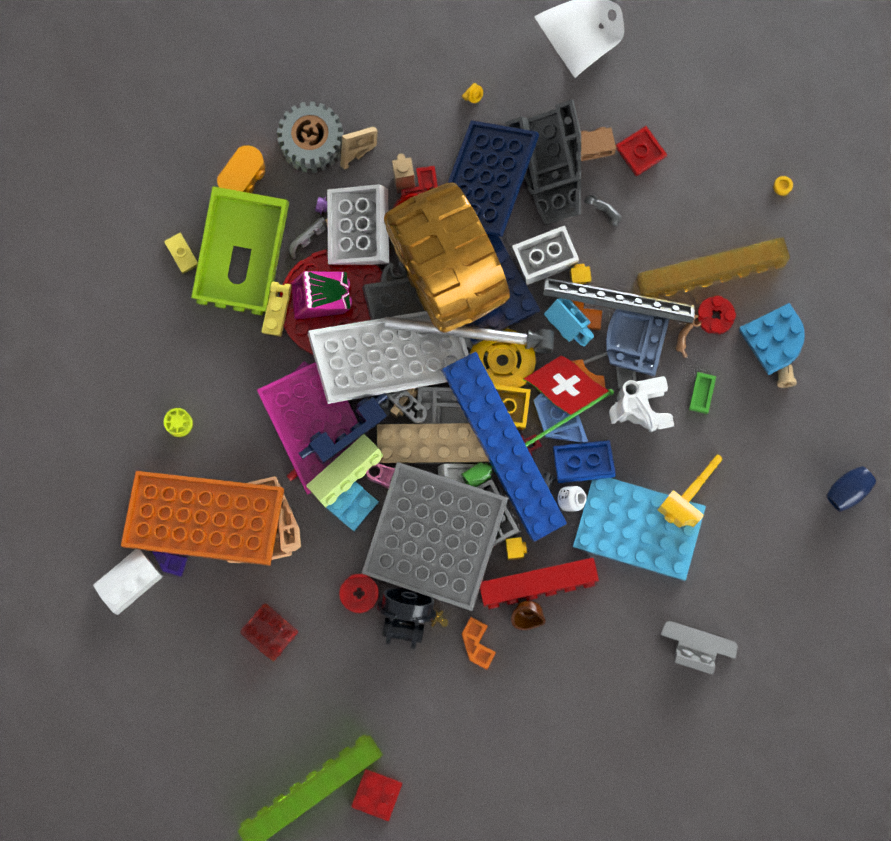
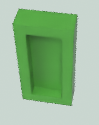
[689,372,716,414]

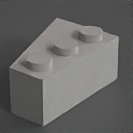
[477,479,521,547]

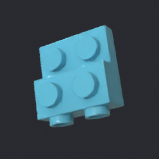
[326,481,379,532]

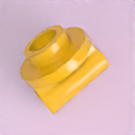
[462,83,483,103]

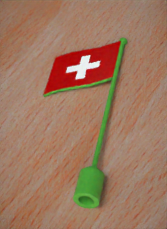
[461,356,614,487]

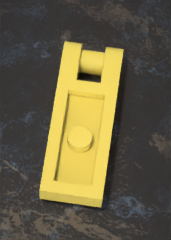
[261,282,292,337]

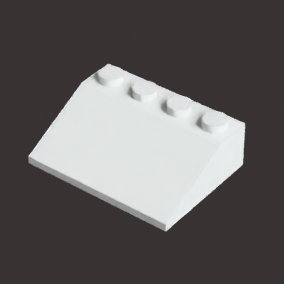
[327,184,389,265]

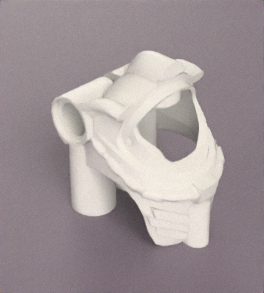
[609,376,674,432]

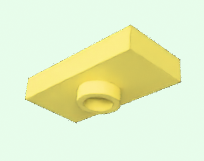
[164,232,198,274]

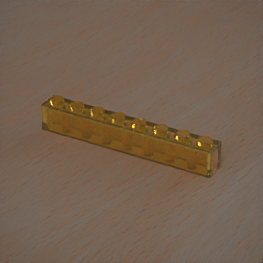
[636,237,790,299]

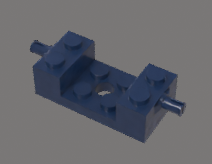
[298,393,388,464]

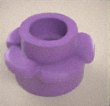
[315,197,327,214]

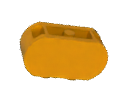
[217,145,265,193]

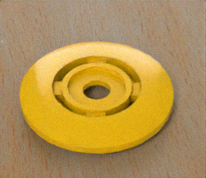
[470,329,536,388]

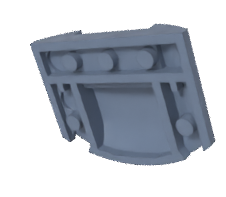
[606,309,669,376]

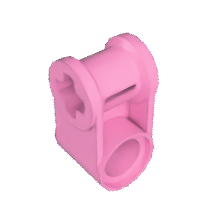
[366,463,395,489]

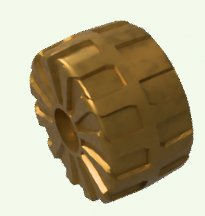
[384,183,510,333]

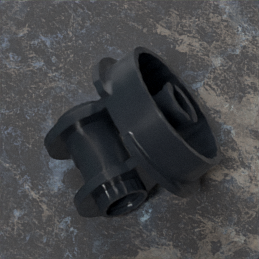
[377,588,436,649]

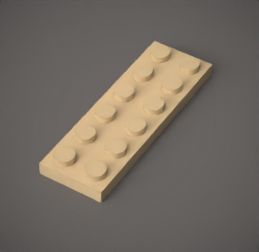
[377,423,490,464]

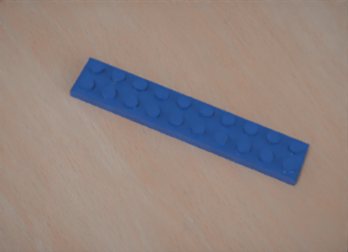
[441,352,567,542]

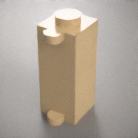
[392,154,415,193]

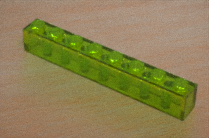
[238,734,384,841]

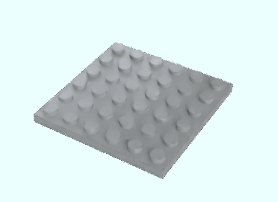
[362,462,508,611]

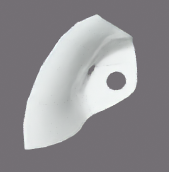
[534,0,624,78]

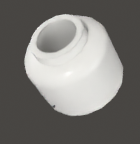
[557,486,587,511]

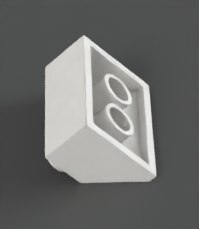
[93,549,163,615]

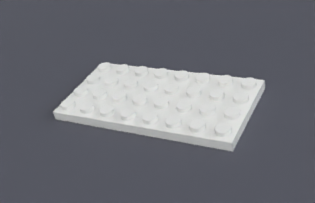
[308,311,469,404]

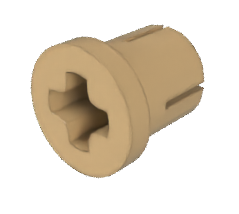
[777,364,797,388]

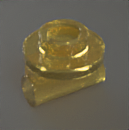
[431,610,448,628]

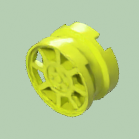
[164,408,193,437]

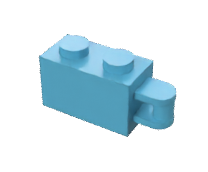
[544,298,594,346]

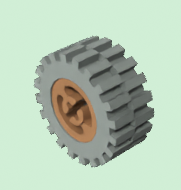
[277,101,344,173]

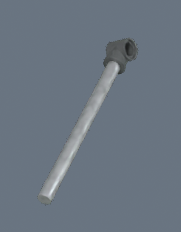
[384,316,554,354]

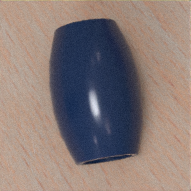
[826,466,876,512]

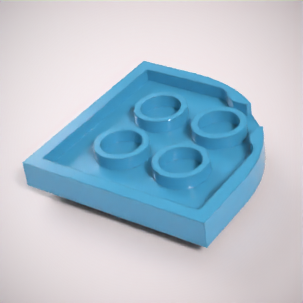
[739,303,805,375]

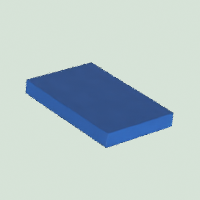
[553,440,616,483]

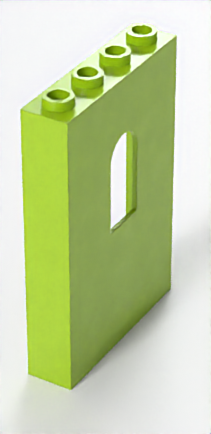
[191,186,289,316]

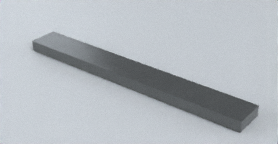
[543,278,695,323]

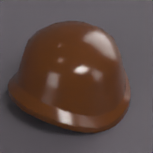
[511,601,546,630]

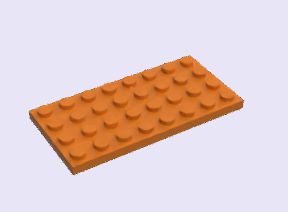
[121,471,284,566]

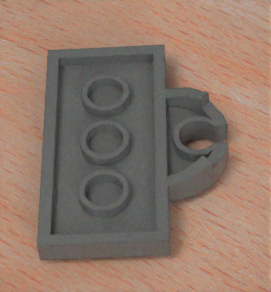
[362,262,425,320]

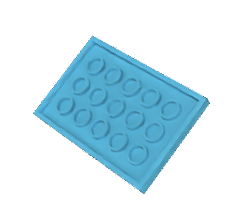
[572,478,706,581]

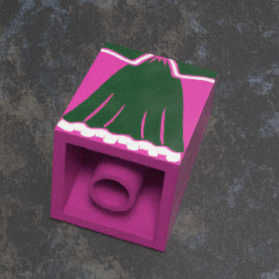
[291,271,352,319]

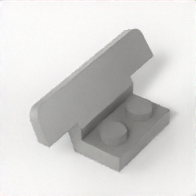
[661,621,738,675]

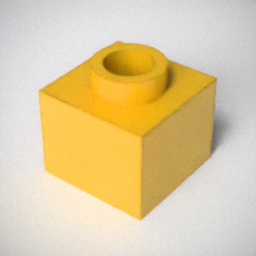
[569,264,591,284]
[505,537,527,560]

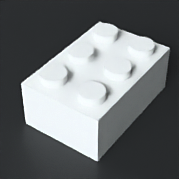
[511,225,579,285]

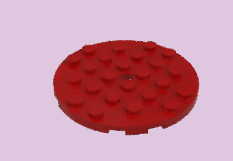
[279,249,382,356]

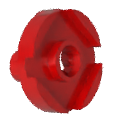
[697,295,736,334]
[339,574,379,613]

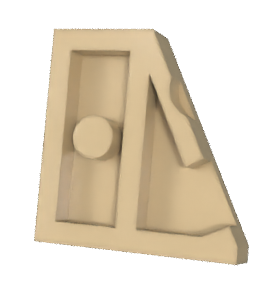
[340,126,378,169]

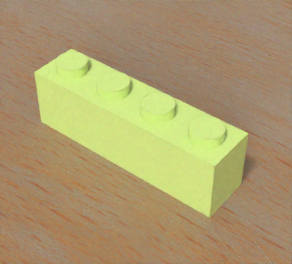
[306,434,383,508]

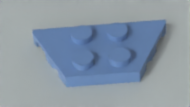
[533,393,588,443]

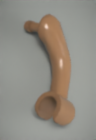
[676,314,701,358]

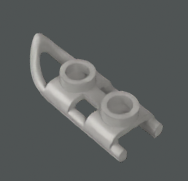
[289,217,326,259]

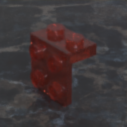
[241,604,299,662]

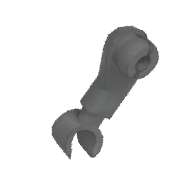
[584,195,621,226]

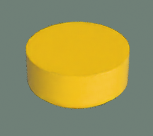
[773,176,793,196]

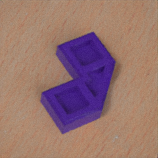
[152,551,188,577]

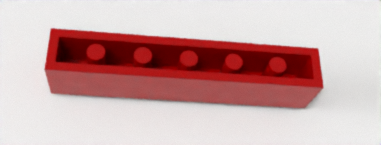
[480,557,599,609]

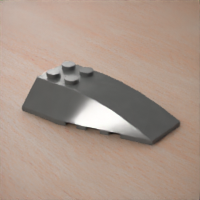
[505,99,581,225]

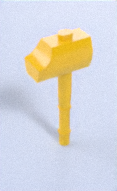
[658,455,722,528]

